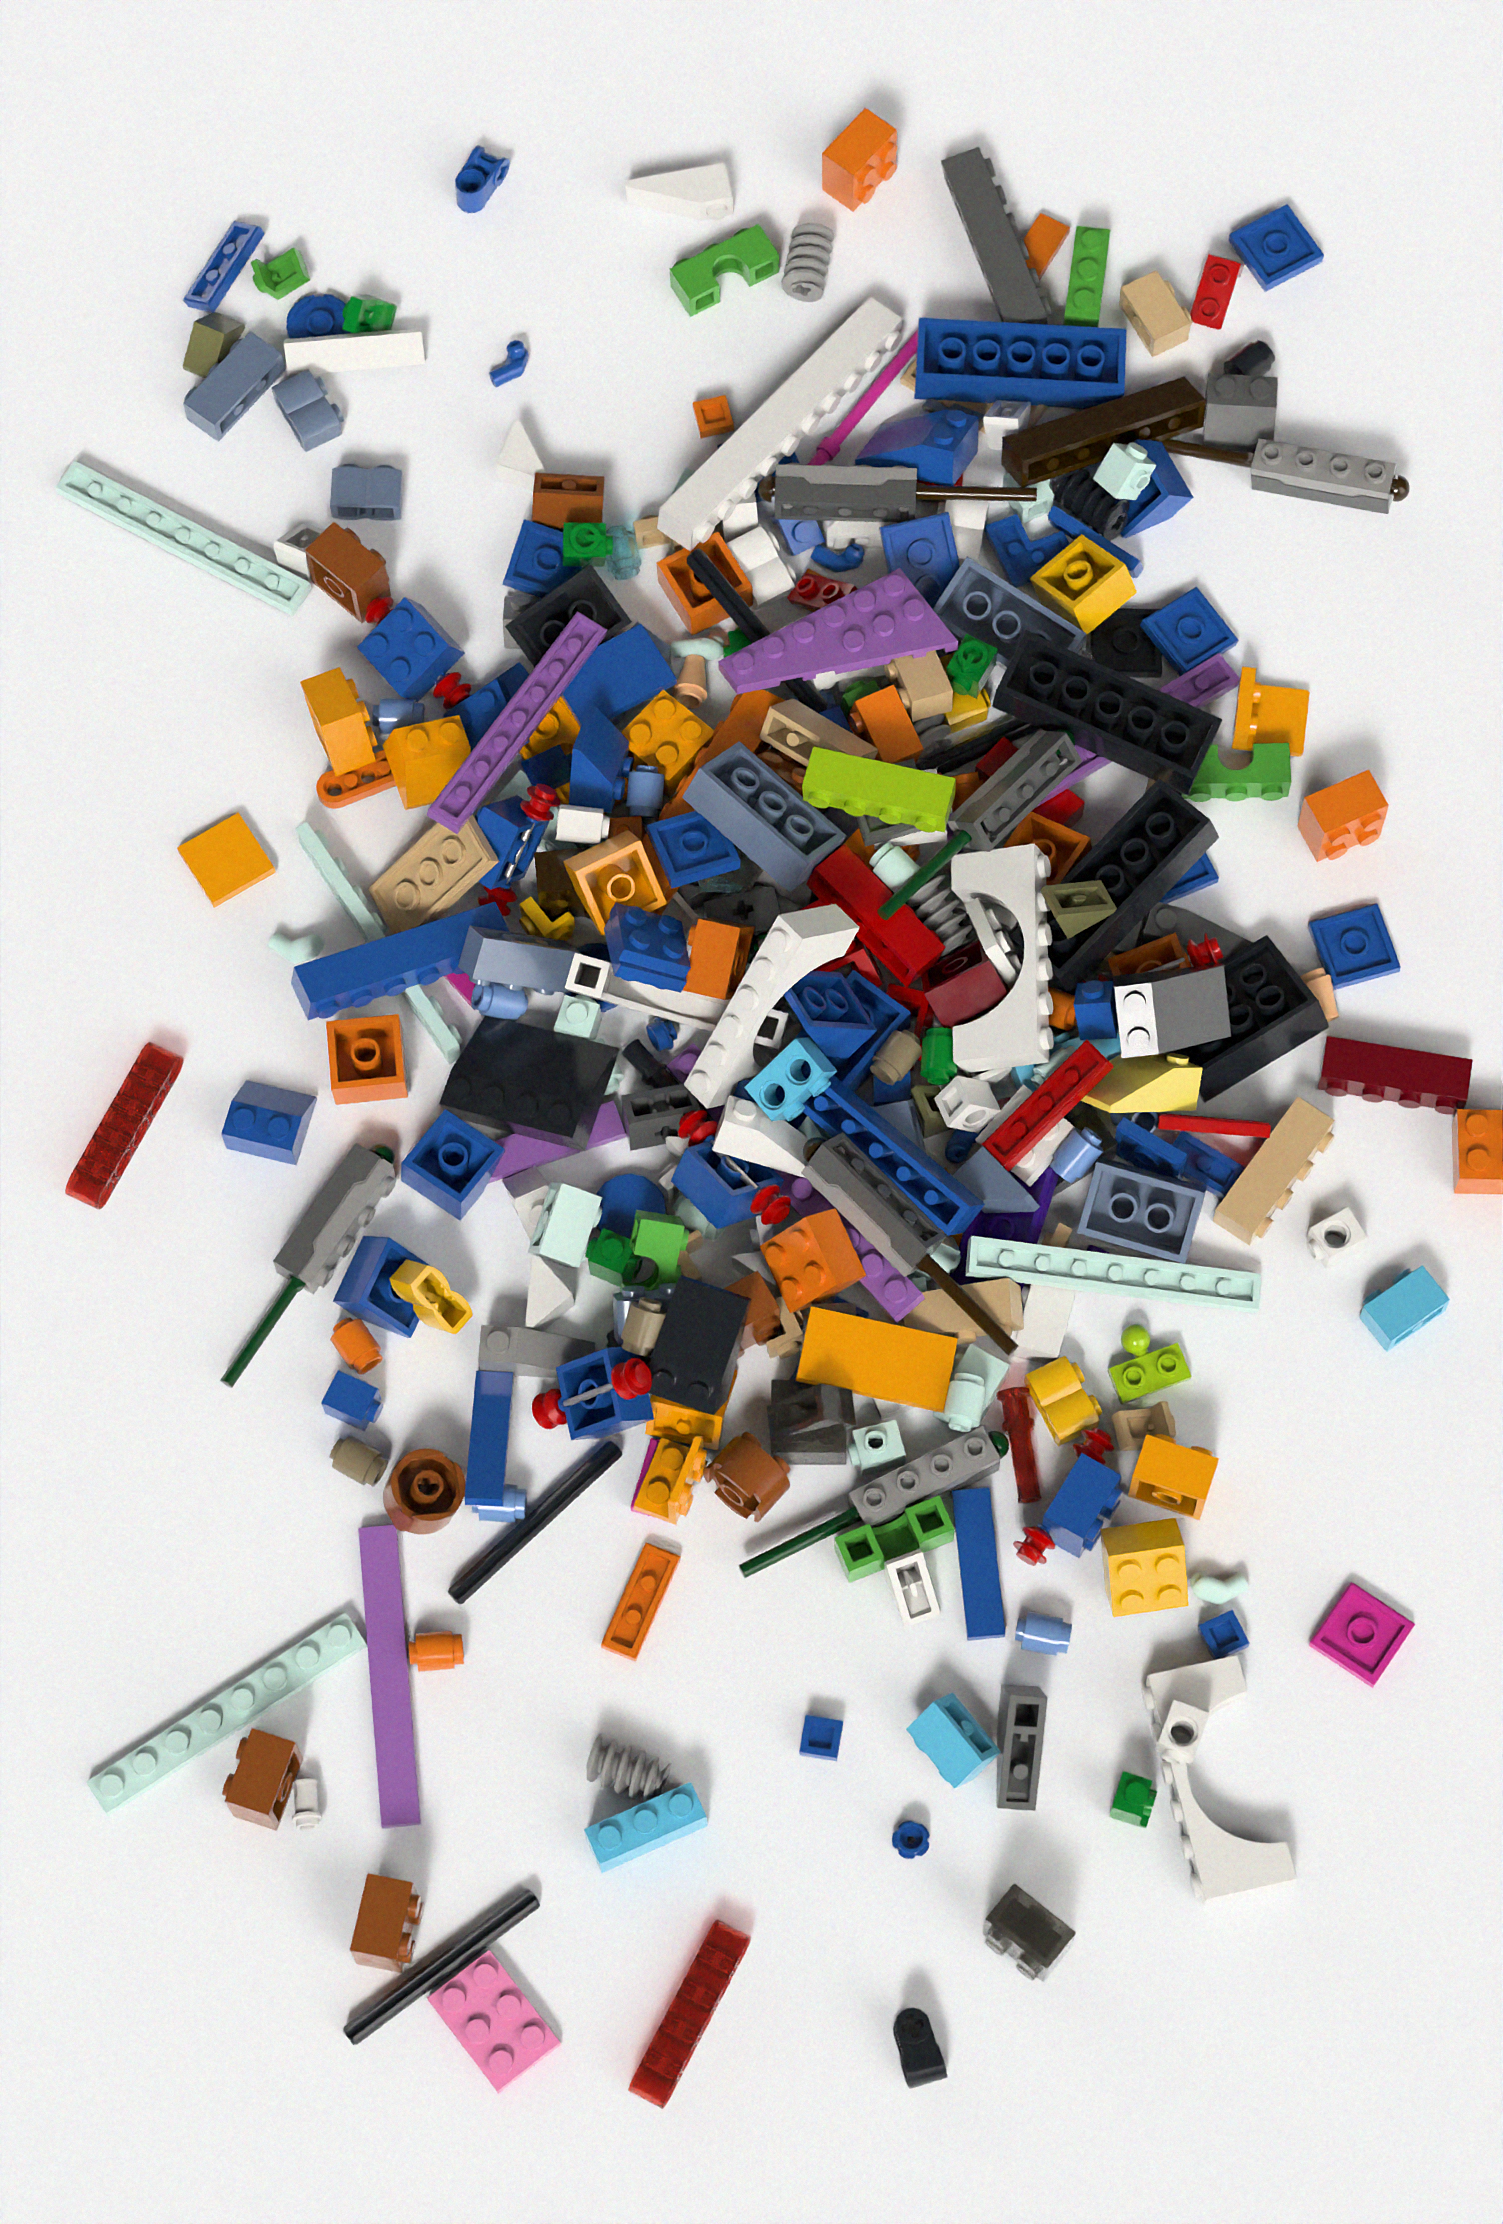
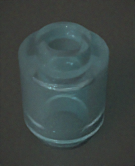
[605,525,641,580]

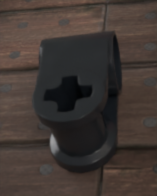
[893,2008,947,2089]

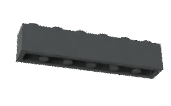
[941,147,1052,325]

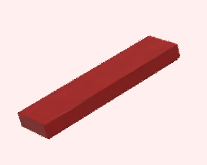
[982,1039,1114,1172]

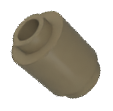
[870,1030,922,1085]
[621,1297,667,1356]
[329,1435,388,1487]

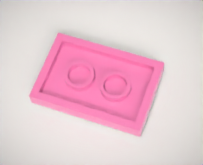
[427,1950,561,2094]

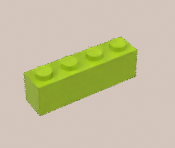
[802,746,956,833]

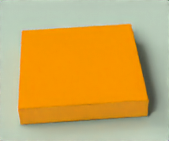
[177,812,276,908]

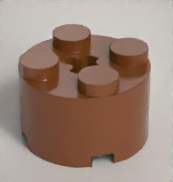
[703,1432,790,1522]
[383,1448,466,1535]

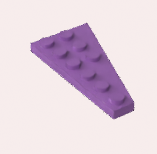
[718,568,958,694]

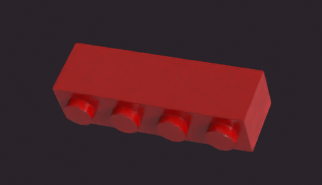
[806,844,946,988]

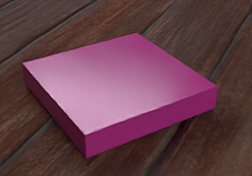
[1308,1582,1415,1688]

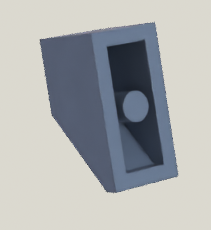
[952,1146,1040,1213]

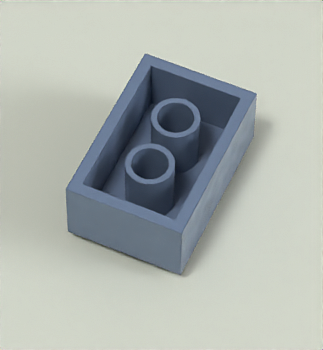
[1077,1157,1208,1264]

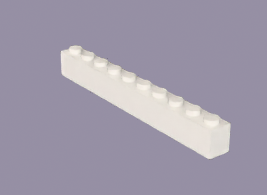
[657,296,903,551]

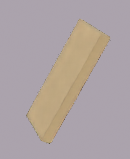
[367,814,499,934]

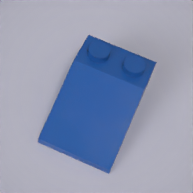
[855,410,979,486]
[784,971,877,1058]

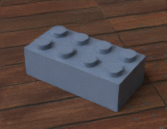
[933,557,1087,671]
[682,741,847,893]

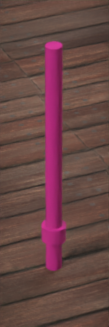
[807,329,918,466]

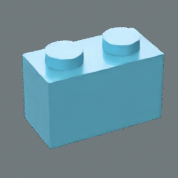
[1359,1265,1450,1352]
[906,1692,1001,1789]

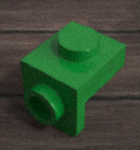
[342,294,397,333]

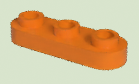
[316,750,396,809]

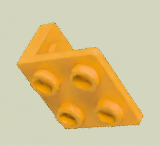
[1232,666,1310,757]
[645,1369,738,1451]
[634,1435,708,1525]

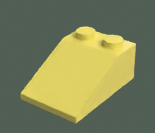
[1081,1053,1202,1113]

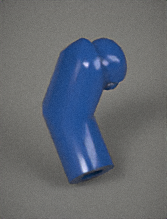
[488,340,529,388]
[811,544,865,573]
[945,1124,988,1163]

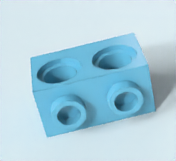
[744,1037,837,1121]

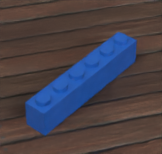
[291,902,510,1021]
[783,1065,985,1236]

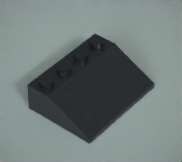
[1170,935,1329,1103]
[439,1016,620,1151]

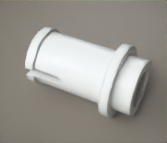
[292,1779,322,1831]

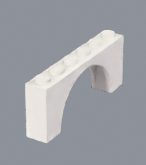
[951,844,1054,1073]
[684,904,860,1109]
[565,953,789,1051]
[1141,1655,1297,1907]

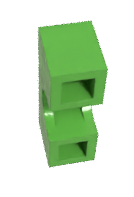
[669,224,779,317]
[1064,226,1110,327]
[1181,743,1291,802]
[620,1210,689,1292]
[834,1495,955,1583]

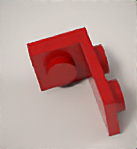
[1190,254,1245,330]
[787,573,858,610]
[812,939,883,987]
[886,984,935,1071]

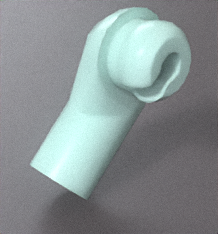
[670,635,725,660]
[1190,1572,1249,1605]

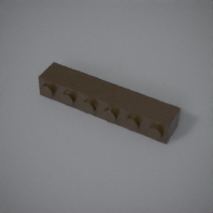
[1001,376,1206,487]

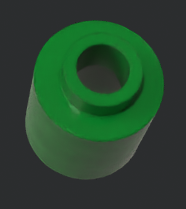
[920,1028,958,1085]

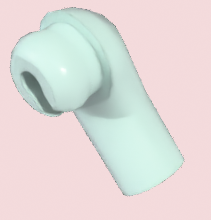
[268,932,324,964]

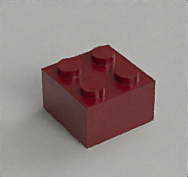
[921,939,1009,1029]

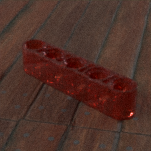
[65,1042,184,1210]
[628,1919,752,2109]

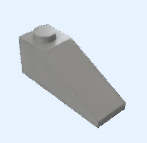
[478,1325,595,1378]

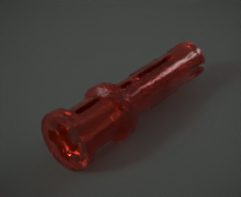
[996,1387,1042,1504]

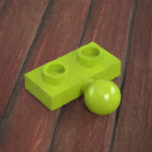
[1107,1324,1192,1405]

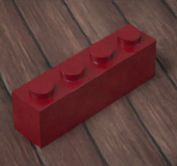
[1317,1036,1473,1115]

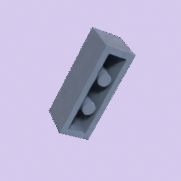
[183,331,286,442]
[458,926,580,996]

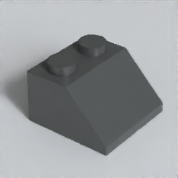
[1203,373,1278,453]

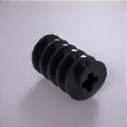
[1054,468,1130,541]

